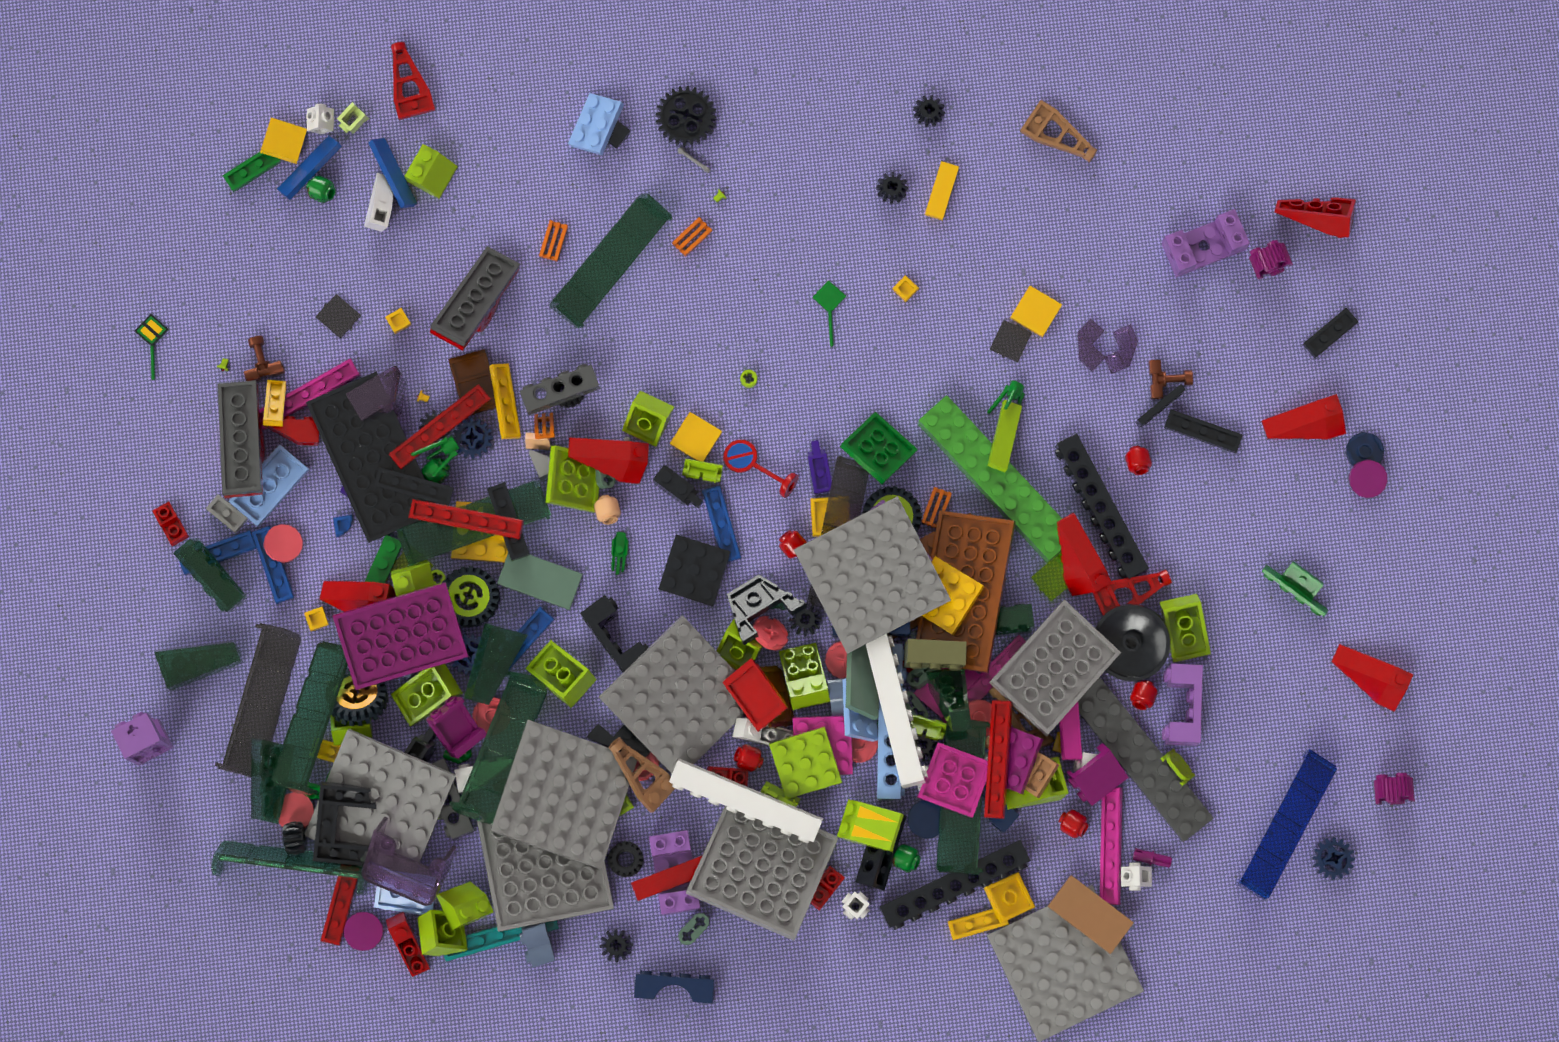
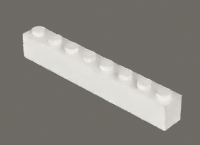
[866,633,928,789]
[669,759,823,843]

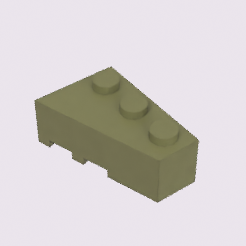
[904,639,967,671]

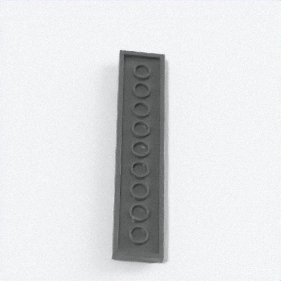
[1078,677,1214,843]

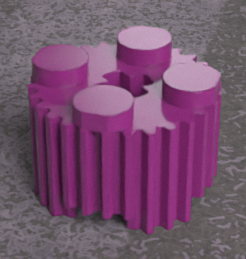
[1249,240,1293,279]
[1374,773,1415,805]

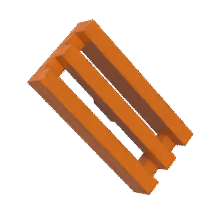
[672,217,712,257]
[539,220,568,262]
[534,413,555,439]
[921,487,952,528]

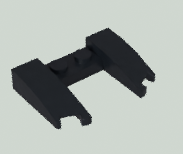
[313,781,377,866]

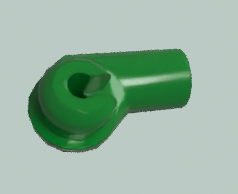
[443,749,472,764]

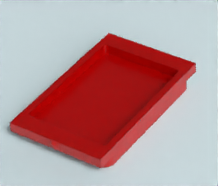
[722,658,788,732]

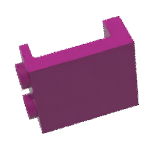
[426,696,487,759]
[1066,743,1129,806]

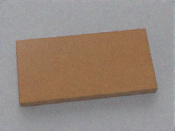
[1047,875,1134,954]

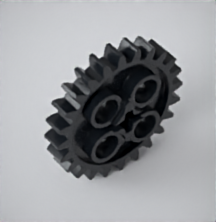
[655,86,717,147]

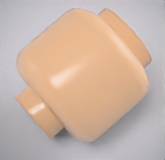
[594,495,621,525]

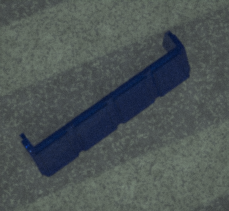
[1235,749,1337,900]

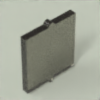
[315,294,361,339]
[990,320,1032,363]

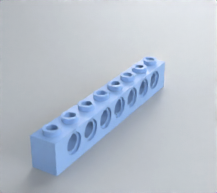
[877,644,906,801]

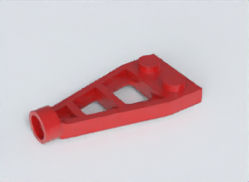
[391,42,436,120]
[1092,569,1172,616]

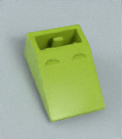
[779,643,830,710]
[1006,757,1068,810]

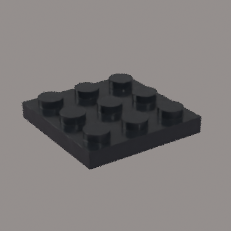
[658,534,731,607]

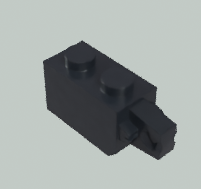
[653,464,703,509]
[404,727,437,762]

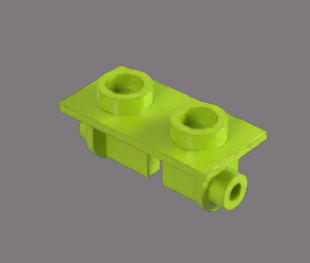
[682,459,723,483]
[910,715,947,741]
[760,781,801,807]

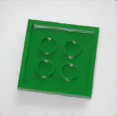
[840,412,918,485]

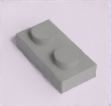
[205,494,248,534]

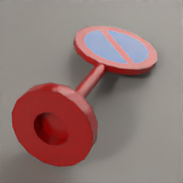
[723,440,799,498]

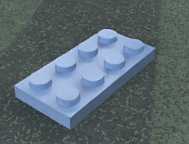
[228,445,309,527]

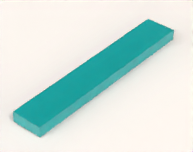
[444,920,559,962]

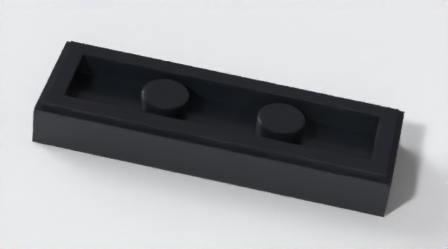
[1302,308,1359,358]
[1136,384,1185,428]

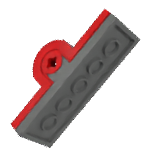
[430,246,520,351]
[217,380,265,498]

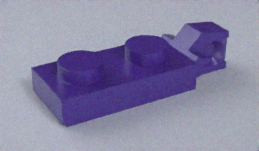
[808,440,833,494]

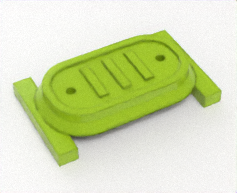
[1160,748,1196,786]

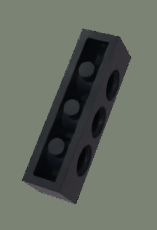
[855,810,907,891]

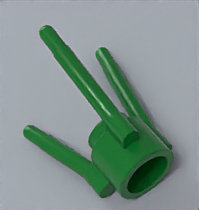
[987,380,1025,414]
[411,436,460,478]

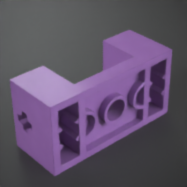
[1161,209,1250,278]
[1162,664,1203,746]
[111,712,174,765]
[649,830,701,916]

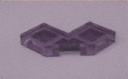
[1077,318,1106,372]
[1104,324,1138,374]

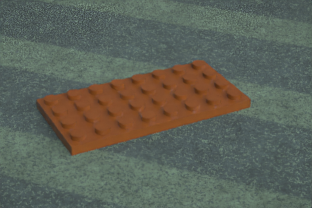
[916,510,1016,673]

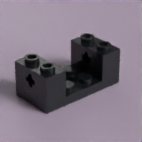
[580,595,649,673]

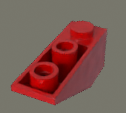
[261,416,319,446]
[386,912,430,977]

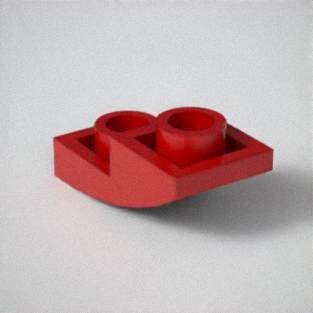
[152,501,189,547]
[707,766,749,786]
[810,866,845,911]

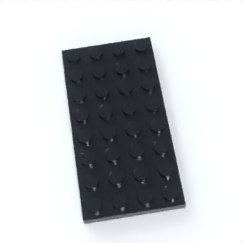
[306,371,435,543]

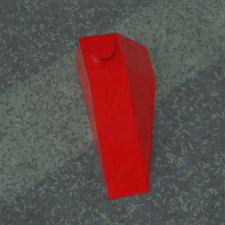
[1275,197,1356,238]
[1261,394,1346,440]
[568,437,649,484]
[1057,513,1112,596]
[320,581,396,612]
[1331,644,1414,712]

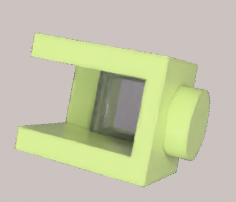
[337,102,369,134]

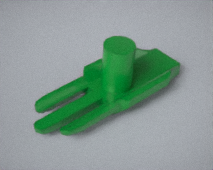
[611,532,629,575]

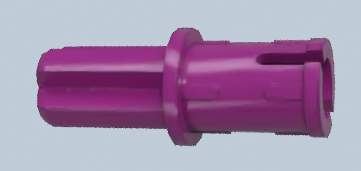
[1132,848,1172,868]

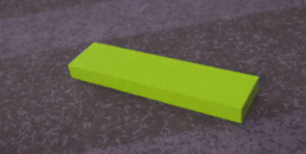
[987,400,1022,473]

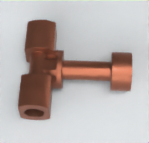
[244,336,285,381]
[1148,360,1193,399]

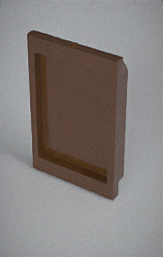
[448,349,496,416]
[760,665,794,728]

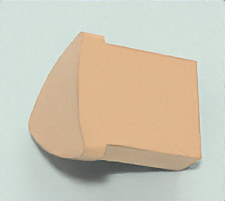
[525,427,551,450]

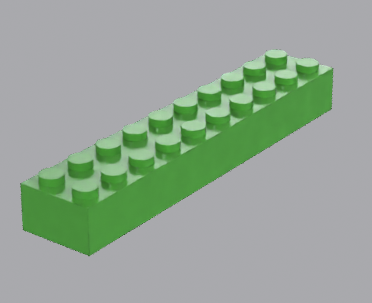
[918,395,1062,564]

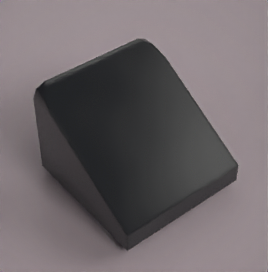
[608,120,630,149]

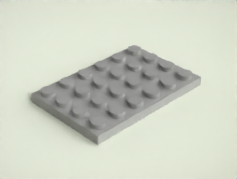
[989,600,1121,736]

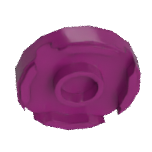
[1348,460,1387,498]
[344,912,383,951]

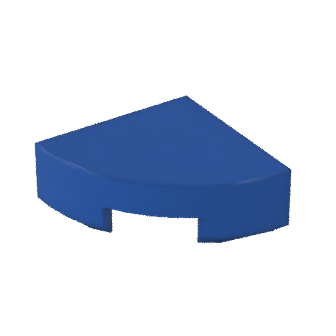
[333,514,353,537]

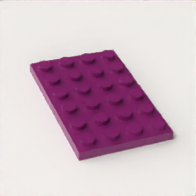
[333,582,468,690]

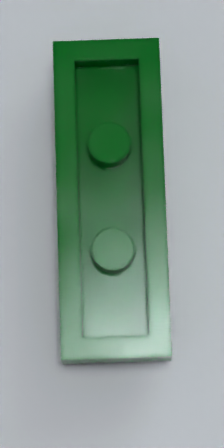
[222,152,281,193]
[365,535,404,583]

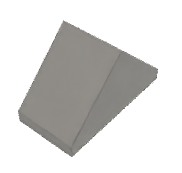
[529,450,550,480]

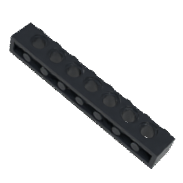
[1054,433,1149,579]
[879,840,1031,930]

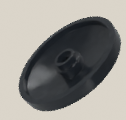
[1095,604,1171,681]

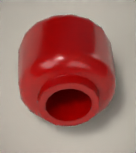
[1125,445,1152,475]
[779,530,807,559]
[1130,680,1158,710]
[734,744,764,772]
[1059,810,1089,838]

